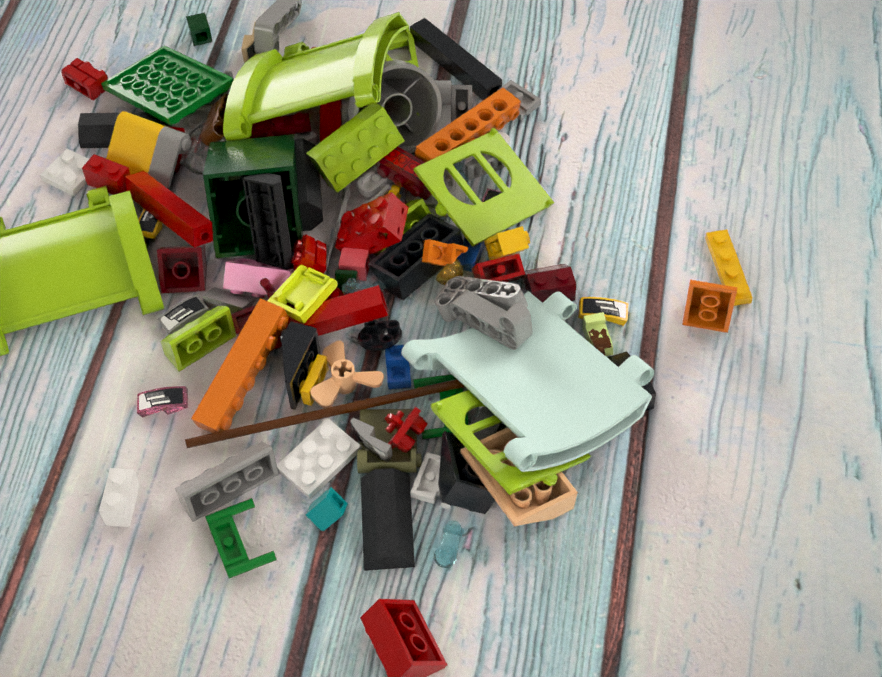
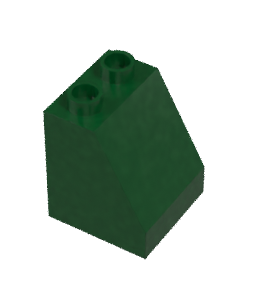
[203,134,303,258]

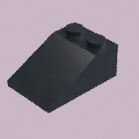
[280,321,321,410]
[438,431,495,514]

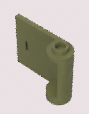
[357,409,422,473]

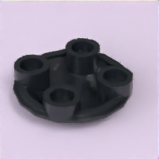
[357,320,402,351]

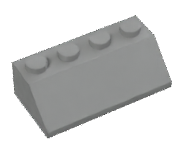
[175,442,279,522]

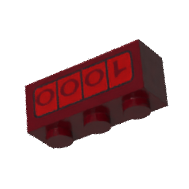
[376,146,432,201]

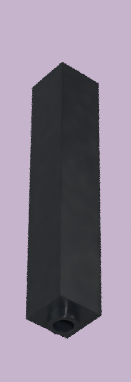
[410,18,502,100]

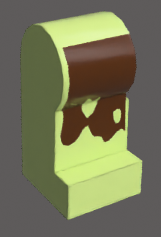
[582,312,613,356]

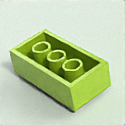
[306,103,405,193]

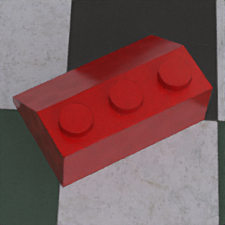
[360,599,448,677]

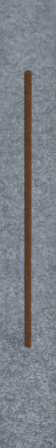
[185,347,605,449]

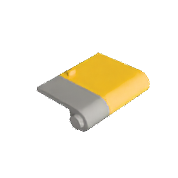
[106,111,192,189]

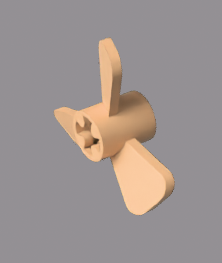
[311,340,384,408]

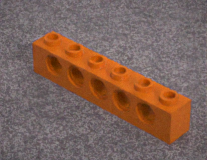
[415,88,521,162]

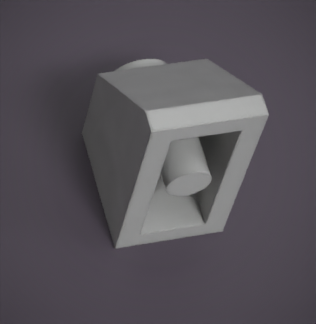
[451,85,472,122]

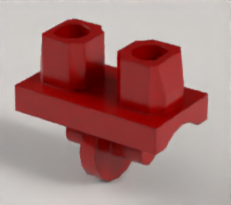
[385,406,428,453]

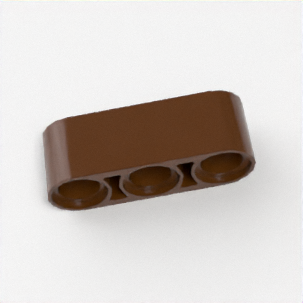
[200,94,229,147]

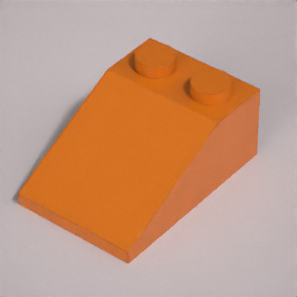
[682,280,738,333]

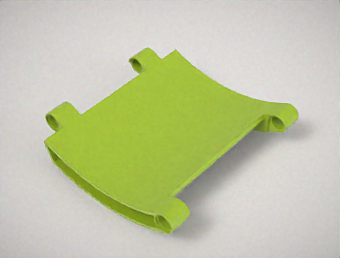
[223,12,409,141]
[0,186,165,356]

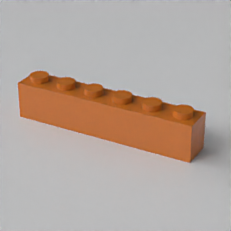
[191,298,289,433]

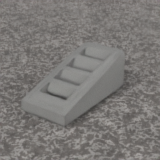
[465,153,505,181]

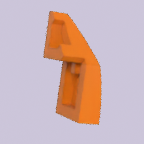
[422,239,468,266]

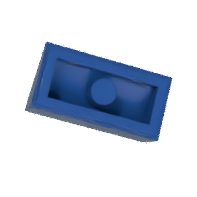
[454,237,485,272]

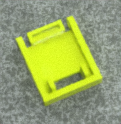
[268,265,337,324]

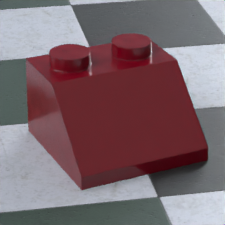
[157,244,207,294]
[522,264,576,303]

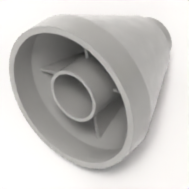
[348,60,442,154]

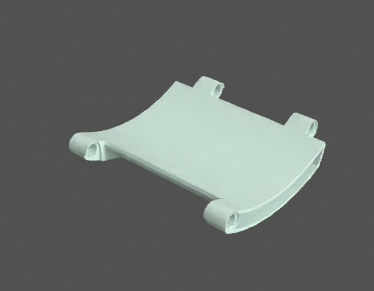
[401,291,654,472]

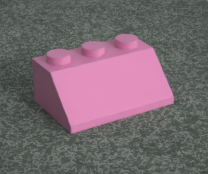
[223,258,294,298]

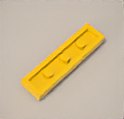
[705,229,753,306]

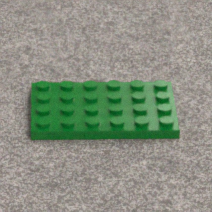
[101,45,234,125]

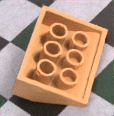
[460,428,578,526]

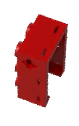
[335,192,409,255]

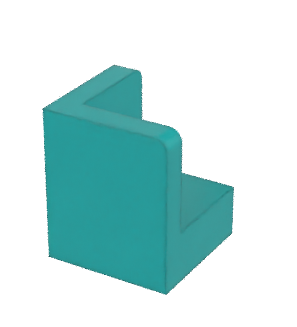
[305,487,348,531]

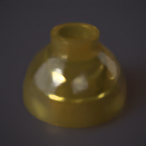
[436,259,464,286]

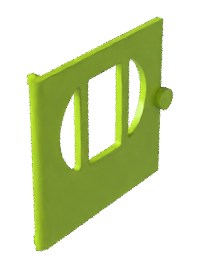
[414,128,555,247]
[430,390,591,495]

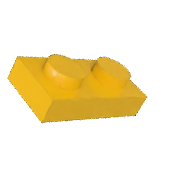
[299,354,329,406]

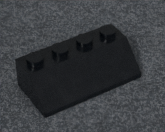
[368,213,464,301]

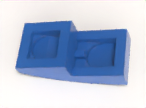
[385,345,412,390]

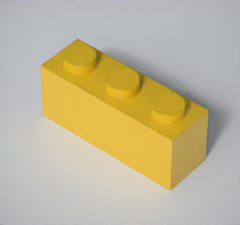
[484,226,530,260]

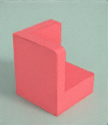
[338,248,370,281]

